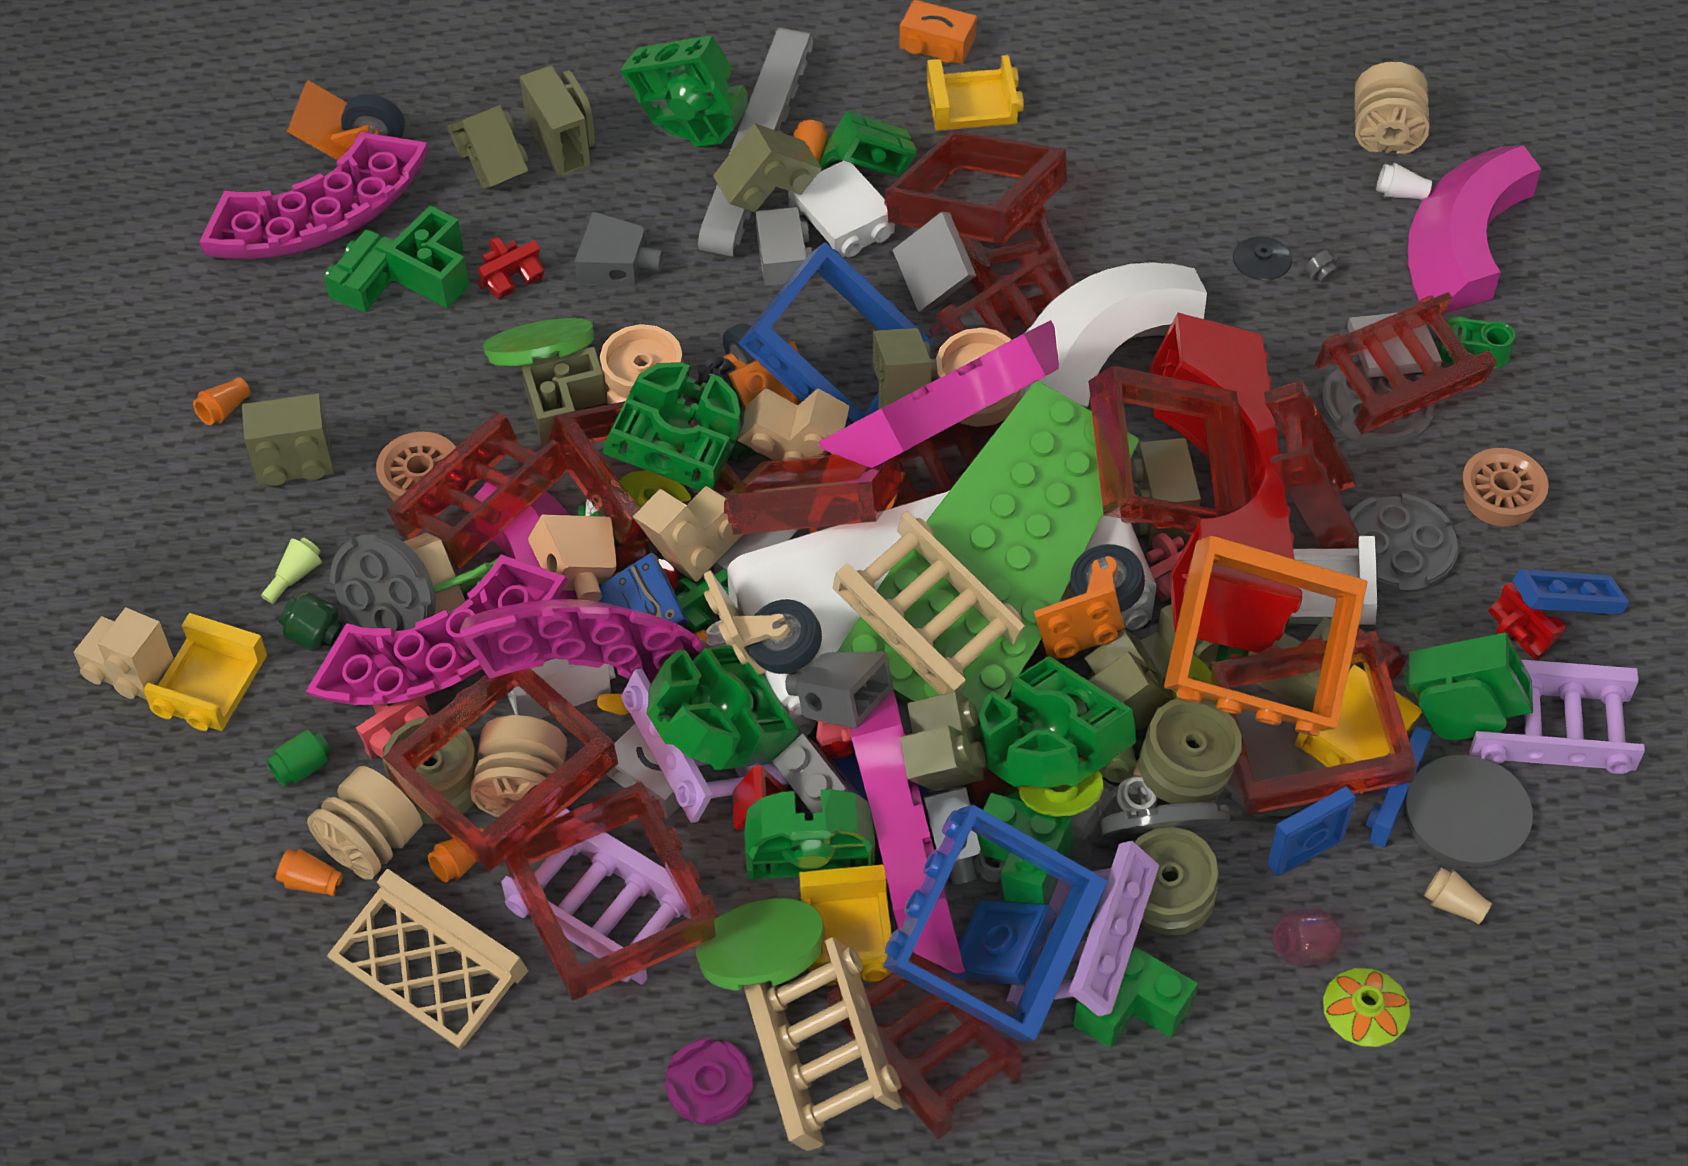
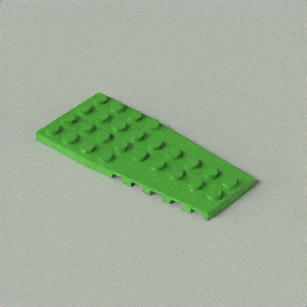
[837,381,1139,742]

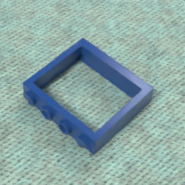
[738,242,933,427]
[883,805,1108,1041]

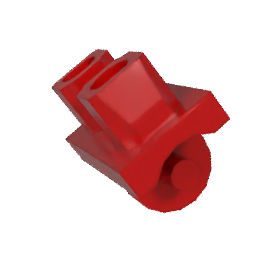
[476,237,544,300]
[1488,582,1565,661]

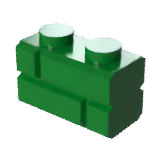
[832,111,917,178]
[324,229,394,313]

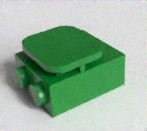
[1404,632,1533,740]

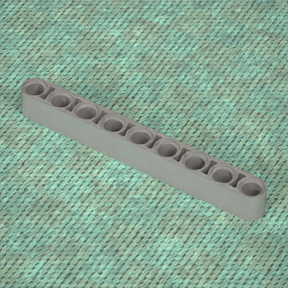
[698,27,813,257]

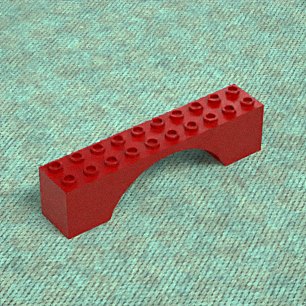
[1149,312,1303,655]

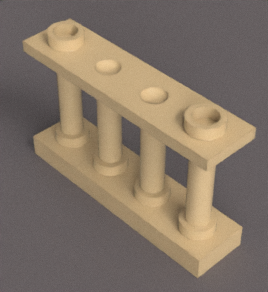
[832,511,1025,695]
[743,937,902,1151]

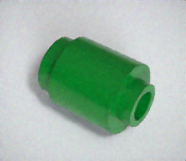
[266,729,331,787]

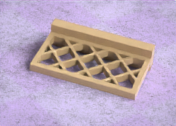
[327,869,528,1050]

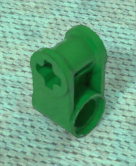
[1440,317,1515,368]

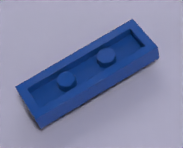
[1512,569,1630,614]
[1366,726,1432,848]

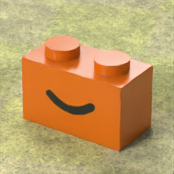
[899,0,977,64]

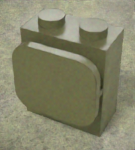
[519,65,595,177]

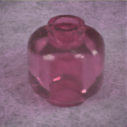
[1272,908,1341,967]

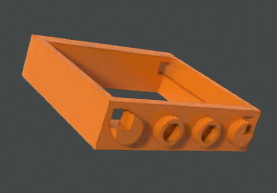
[1164,535,1368,736]

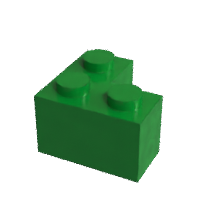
[385,205,470,308]
[977,793,1074,905]
[1073,946,1198,1049]

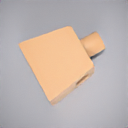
[528,515,617,602]

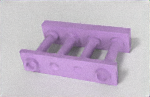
[1469,660,1645,774]
[621,669,789,823]
[502,808,703,985]
[1006,841,1159,1016]

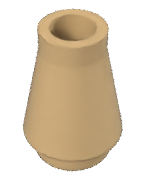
[1424,867,1492,925]

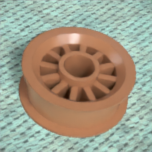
[376,432,461,510]
[1462,448,1549,526]

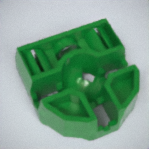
[620,35,748,147]
[603,362,740,491]
[646,646,799,770]
[978,656,1136,789]
[745,789,875,880]

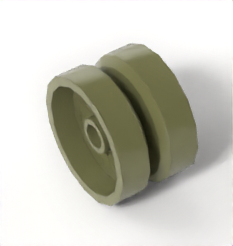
[1139,699,1242,804]
[382,716,477,824]
[1134,827,1218,935]

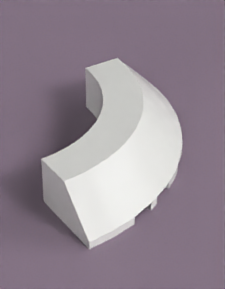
[1022,262,1207,408]

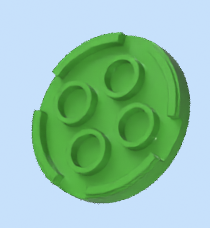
[483,318,595,366]
[696,898,825,991]

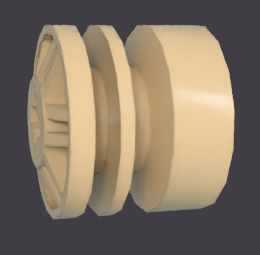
[1354,62,1430,154]
[470,715,567,820]
[307,766,423,880]

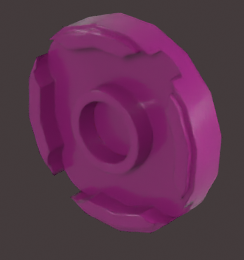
[665,1039,753,1124]

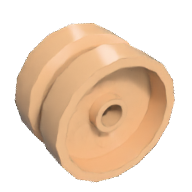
[600,324,683,414]
[935,328,1023,427]

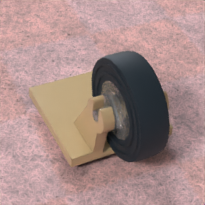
[703,570,822,675]

